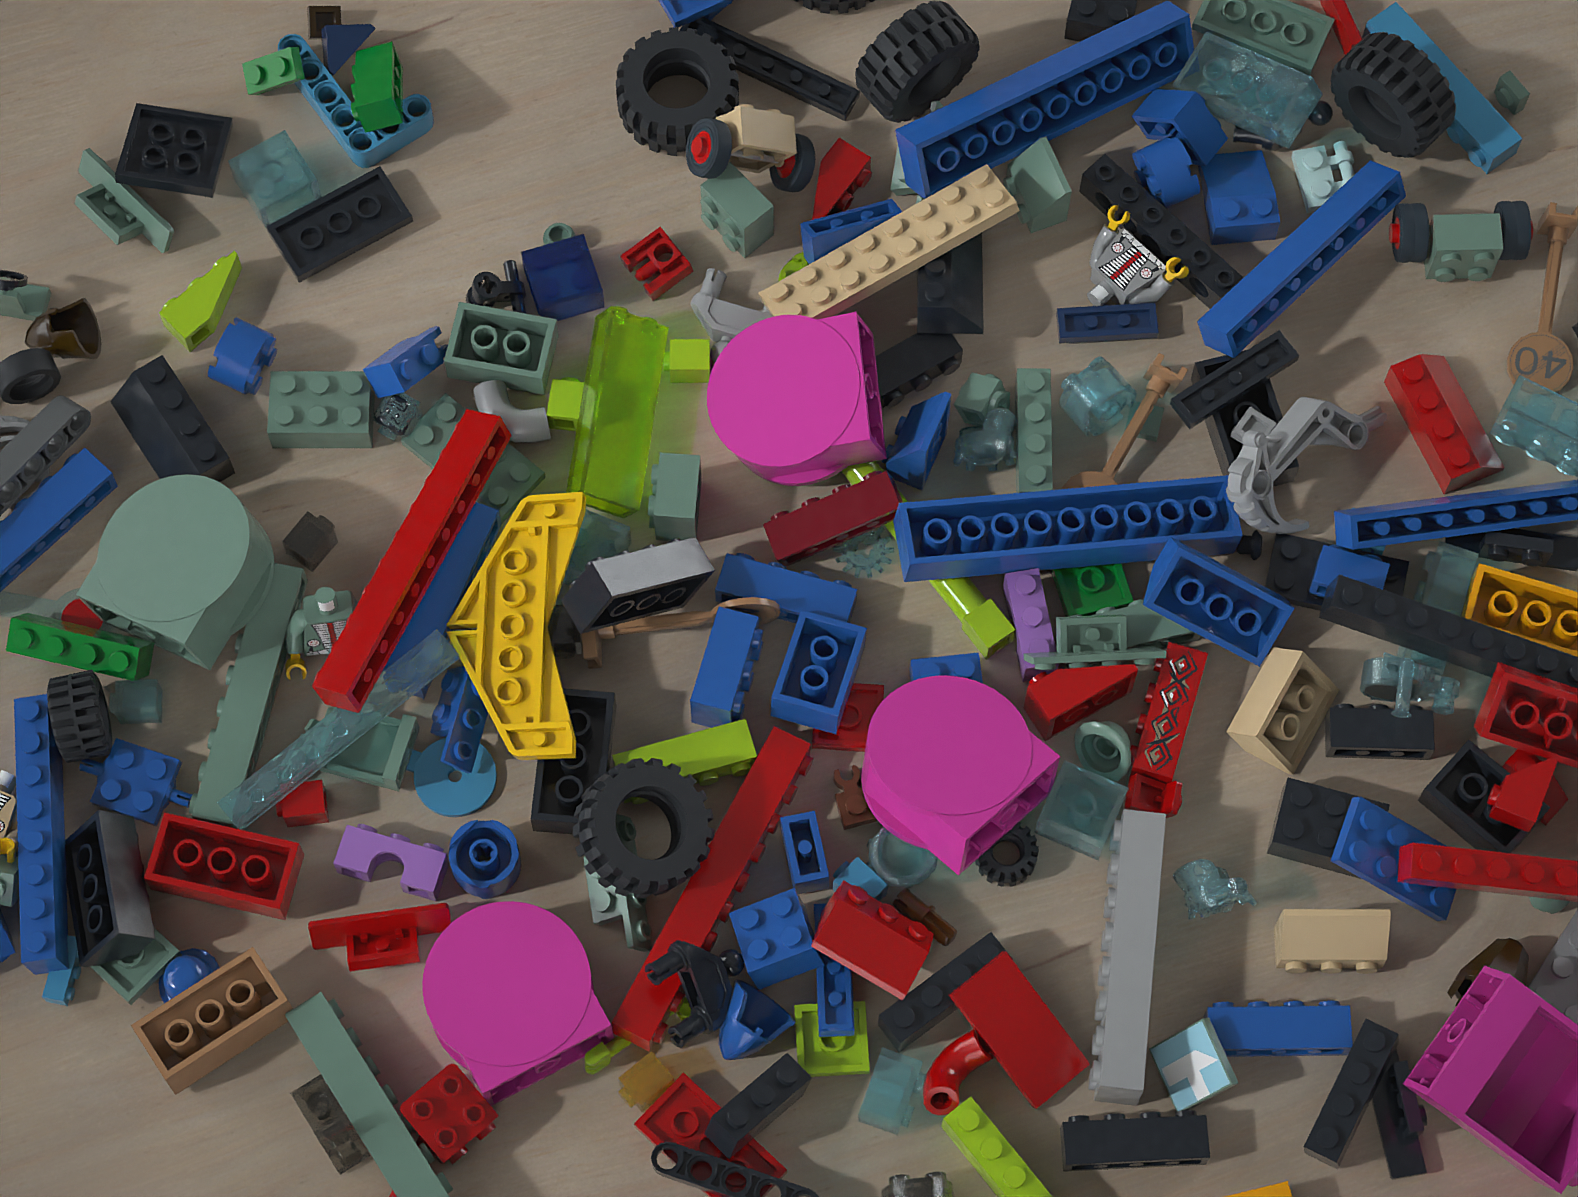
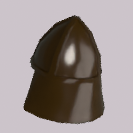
[25,298,102,359]

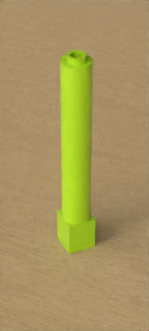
[841,461,1015,660]

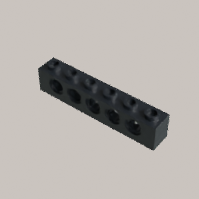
[1079,154,1244,309]

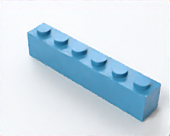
[1362,2,1523,174]

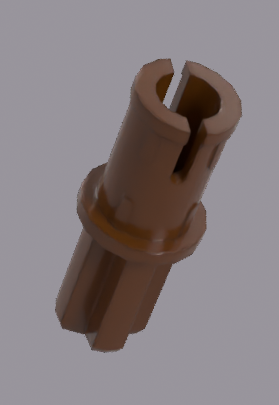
[893,888,957,946]

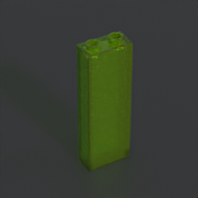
[566,306,669,519]

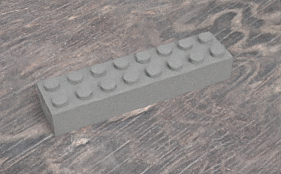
[1088,809,1166,1106]

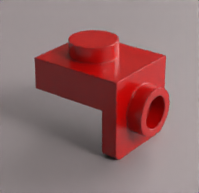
[1124,773,1182,818]

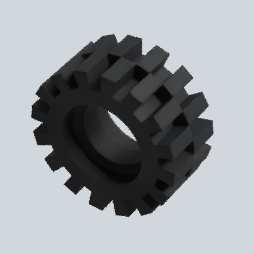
[975,822,1039,887]

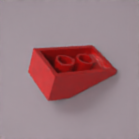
[1023,664,1138,741]

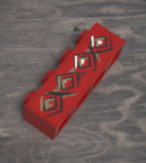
[1130,642,1208,784]

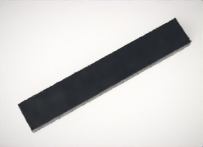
[679,17,860,121]

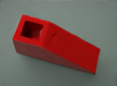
[812,137,872,220]

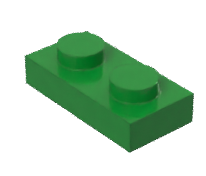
[242,47,305,95]

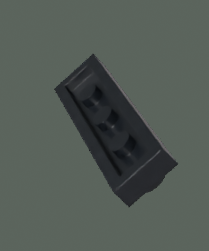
[1170,330,1299,429]

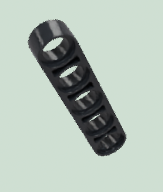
[651,1142,819,1197]

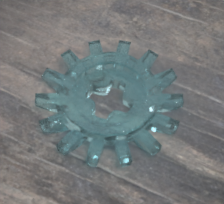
[833,526,894,578]

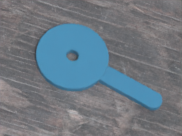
[406,737,497,817]

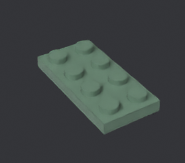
[1191,0,1335,76]
[401,393,545,523]

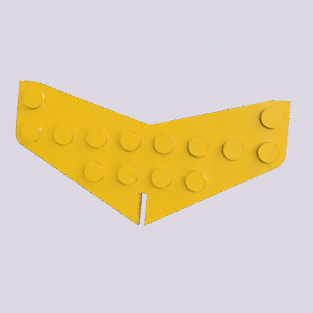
[446,492,586,760]

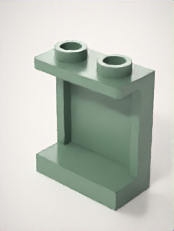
[313,707,420,792]

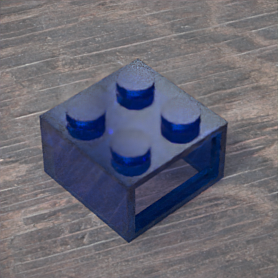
[521,234,605,321]

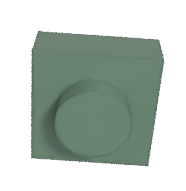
[1494,70,1530,115]

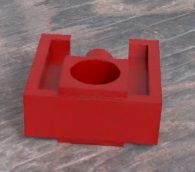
[620,226,694,301]

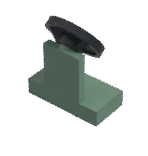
[0,270,52,321]

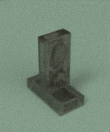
[290,1074,371,1175]

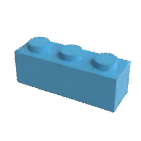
[42,935,81,1006]

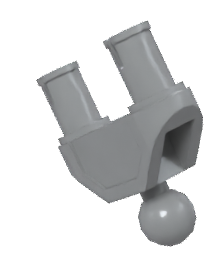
[691,268,772,363]

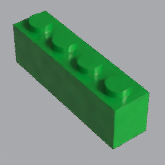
[6,613,155,681]

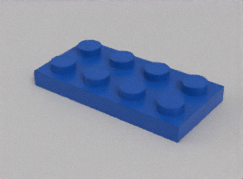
[1331,796,1457,921]

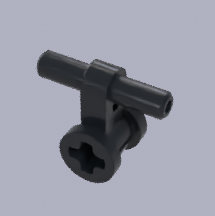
[466,260,527,314]

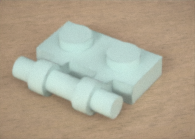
[1291,141,1355,213]

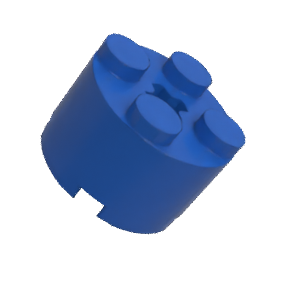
[1132,135,1200,208]
[208,317,277,395]
[449,820,522,899]

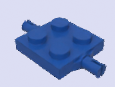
[79,738,193,827]

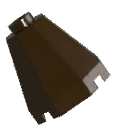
[1447,938,1529,1006]

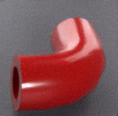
[923,1029,994,1115]

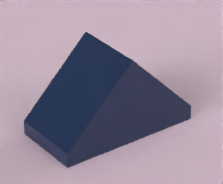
[321,24,376,76]

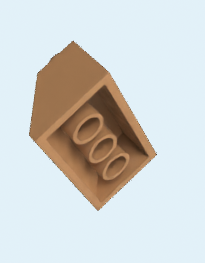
[131,947,293,1095]

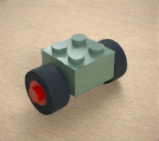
[1389,201,1533,282]

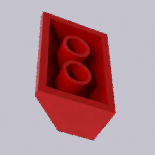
[811,880,934,1000]

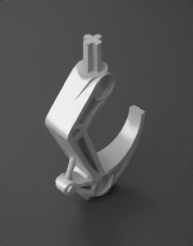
[1226,397,1387,534]

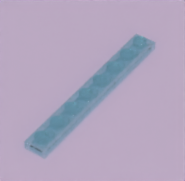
[217,629,460,830]

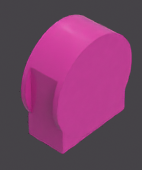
[707,312,887,486]
[861,675,1060,875]
[422,901,614,1106]

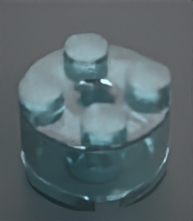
[1059,356,1137,436]

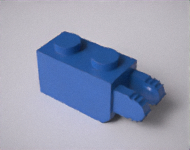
[363,326,448,398]

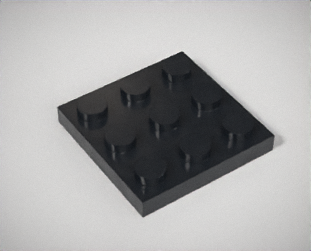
[115,103,233,198]

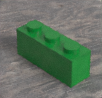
[351,41,403,133]

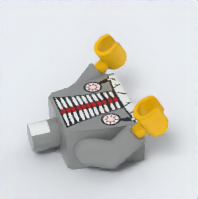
[1087,205,1189,306]

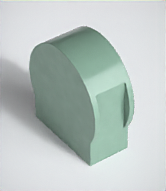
[76,474,274,670]

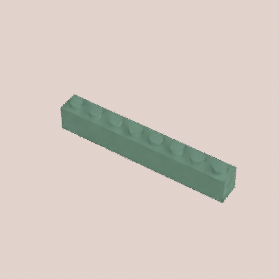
[189,563,308,829]
[284,992,453,1197]

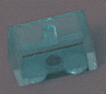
[858,1047,926,1135]

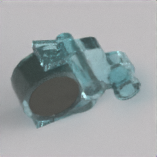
[1360,652,1460,718]

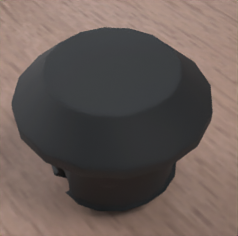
[1236,530,1262,560]

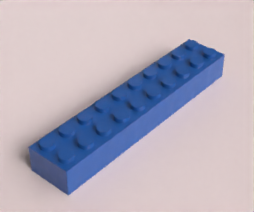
[895,0,1197,199]
[893,475,1243,582]

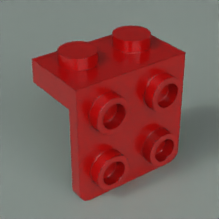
[400,1063,499,1165]

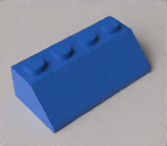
[1143,537,1295,667]

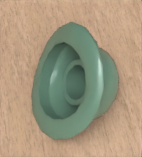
[1074,721,1131,783]

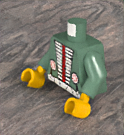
[285,587,359,680]

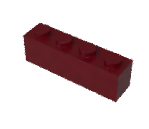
[763,470,903,567]

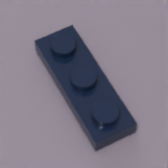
[1056,303,1159,344]

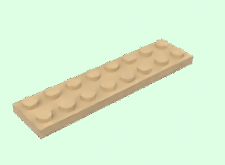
[758,164,1020,319]

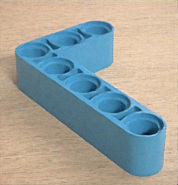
[278,34,434,168]

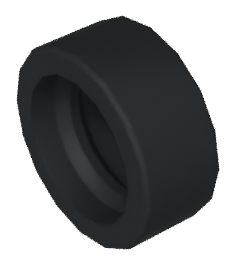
[0,348,61,404]

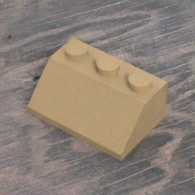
[1226,647,1339,775]
[1274,909,1391,974]

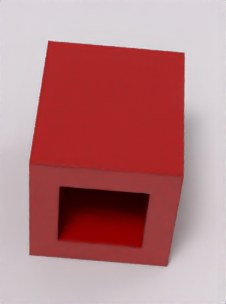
[275,779,329,828]

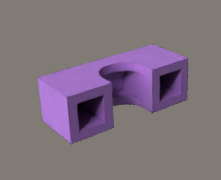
[1003,568,1059,682]
[333,824,449,901]

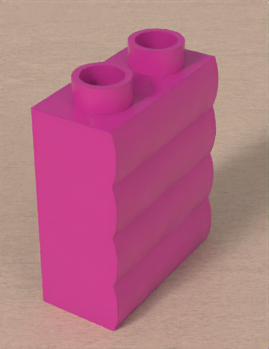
[1403,966,1578,1194]

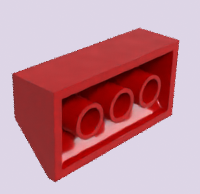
[1384,354,1504,494]

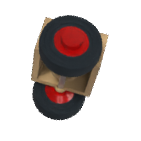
[686,104,816,192]

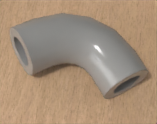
[473,380,551,443]

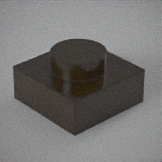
[307,6,342,40]

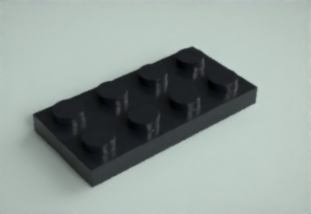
[266,166,413,283]
[1265,533,1409,611]

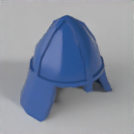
[718,979,796,1060]

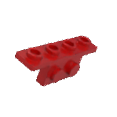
[308,903,452,972]

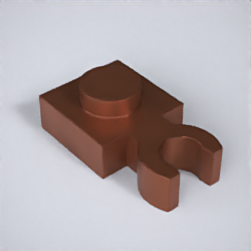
[834,765,877,830]

